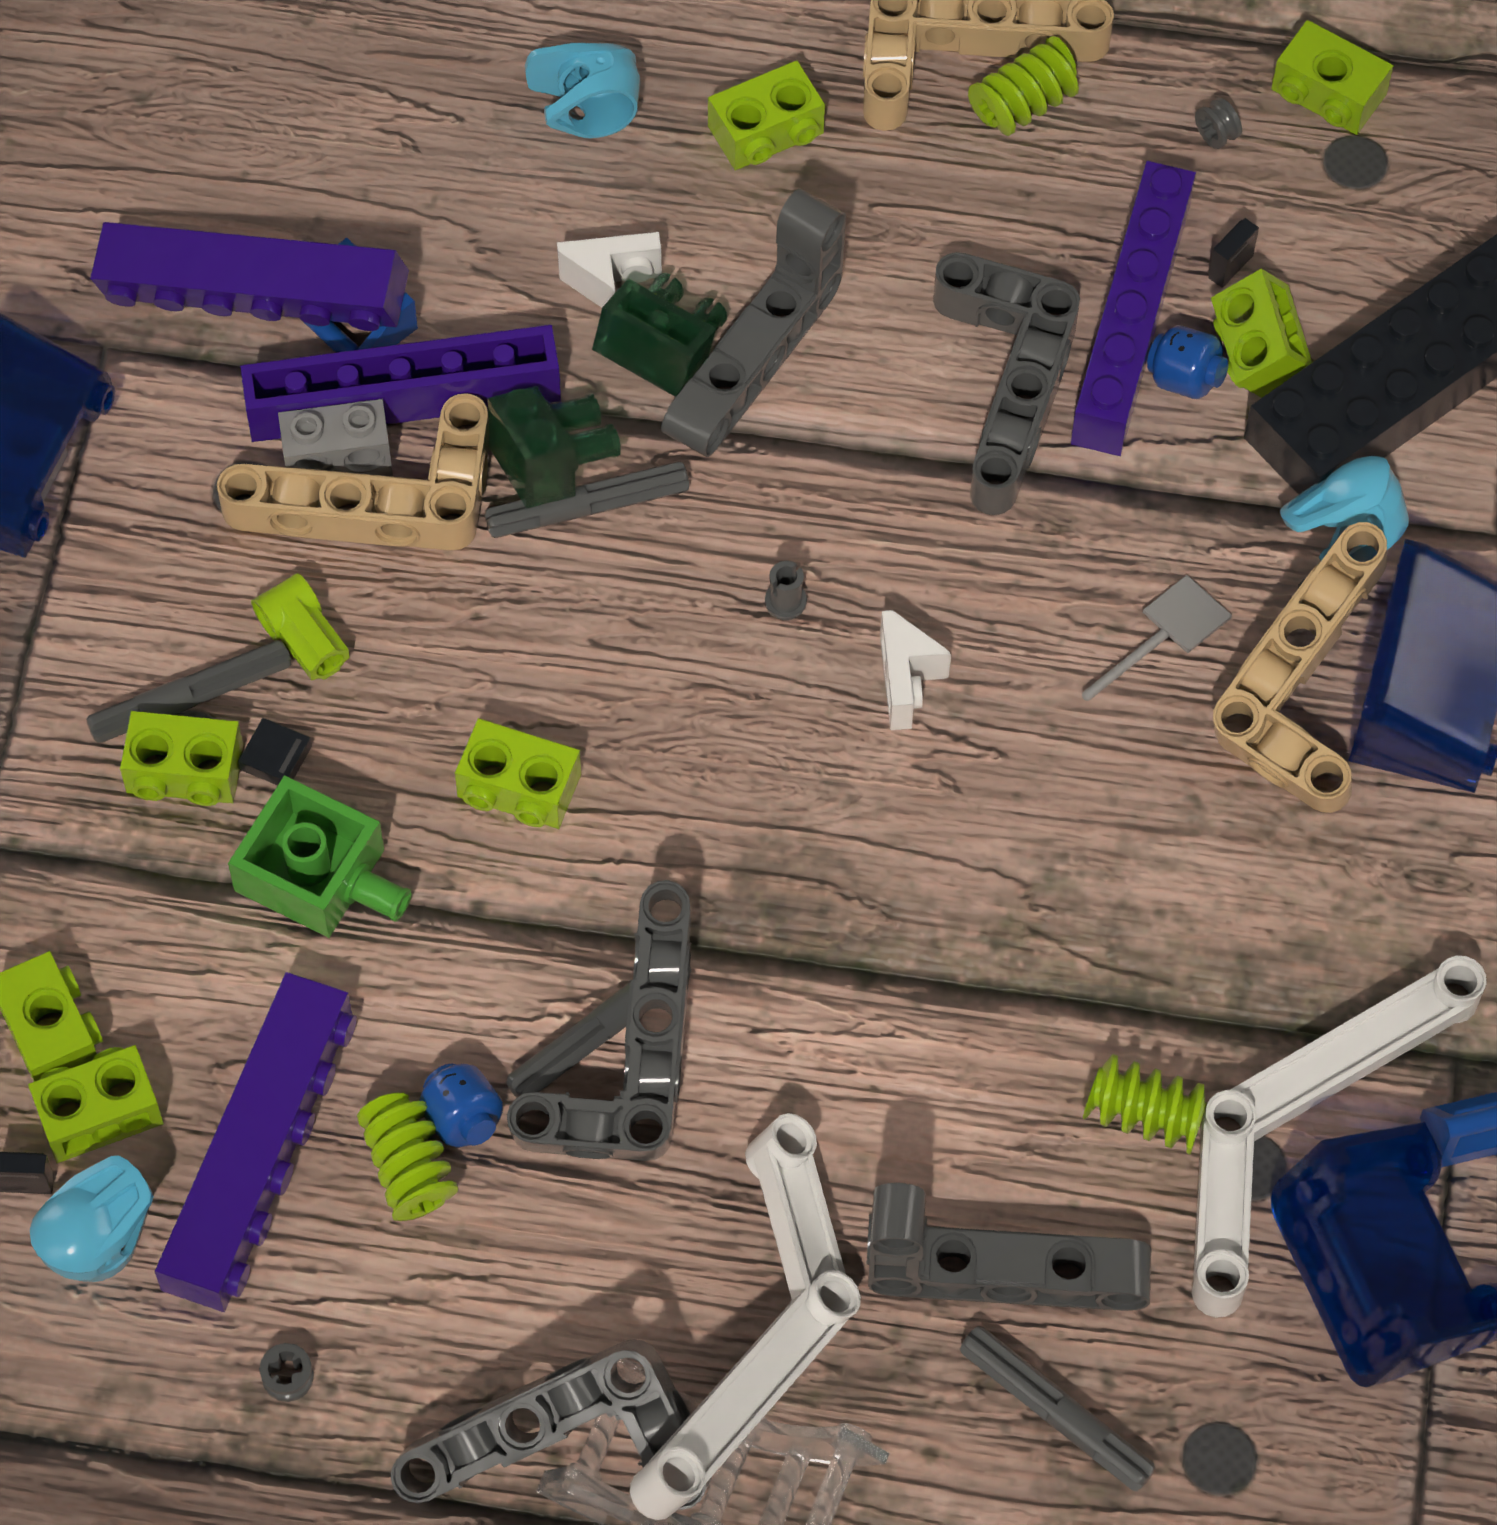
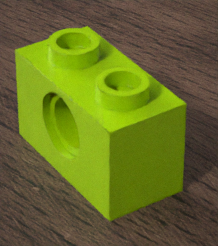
[1271,20,1394,135]
[0,951,103,1082]

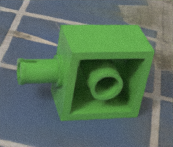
[228,775,412,938]

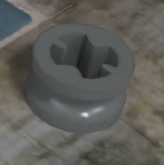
[1195,98,1242,149]
[259,1343,314,1402]

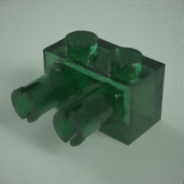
[592,273,727,397]
[488,386,621,509]

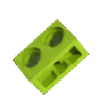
[708,60,825,171]
[1211,268,1312,398]
[120,711,244,806]
[455,718,581,829]
[28,1045,164,1164]

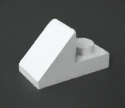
[557,232,662,315]
[880,610,951,730]

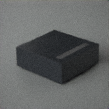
[1208,218,1259,288]
[238,718,312,786]
[0,1152,54,1194]

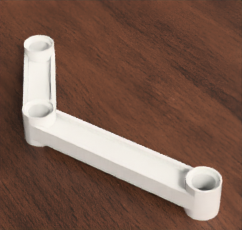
[1192,956,1486,1318]
[630,1113,861,1520]

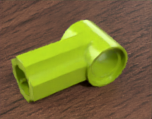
[251,573,350,681]

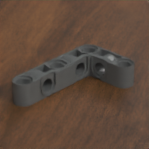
[661,188,846,457]
[933,252,1080,515]
[507,880,691,1161]
[866,1183,1152,1311]
[391,1339,712,1510]

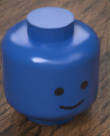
[1147,325,1228,400]
[419,1063,503,1147]

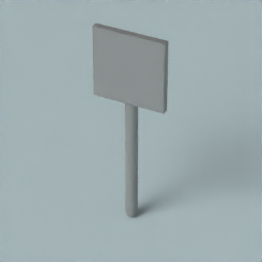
[1082,575,1232,701]

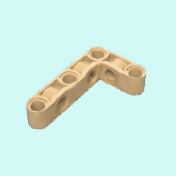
[863,0,1114,131]
[217,393,490,550]
[1213,522,1387,813]

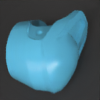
[525,43,640,138]
[1280,456,1409,562]
[30,1155,153,1282]

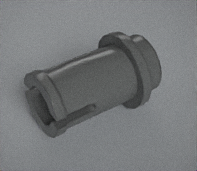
[765,561,807,621]

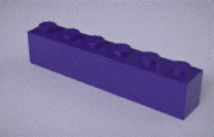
[1071,161,1196,457]
[90,222,409,331]
[240,325,561,442]
[155,972,357,1313]

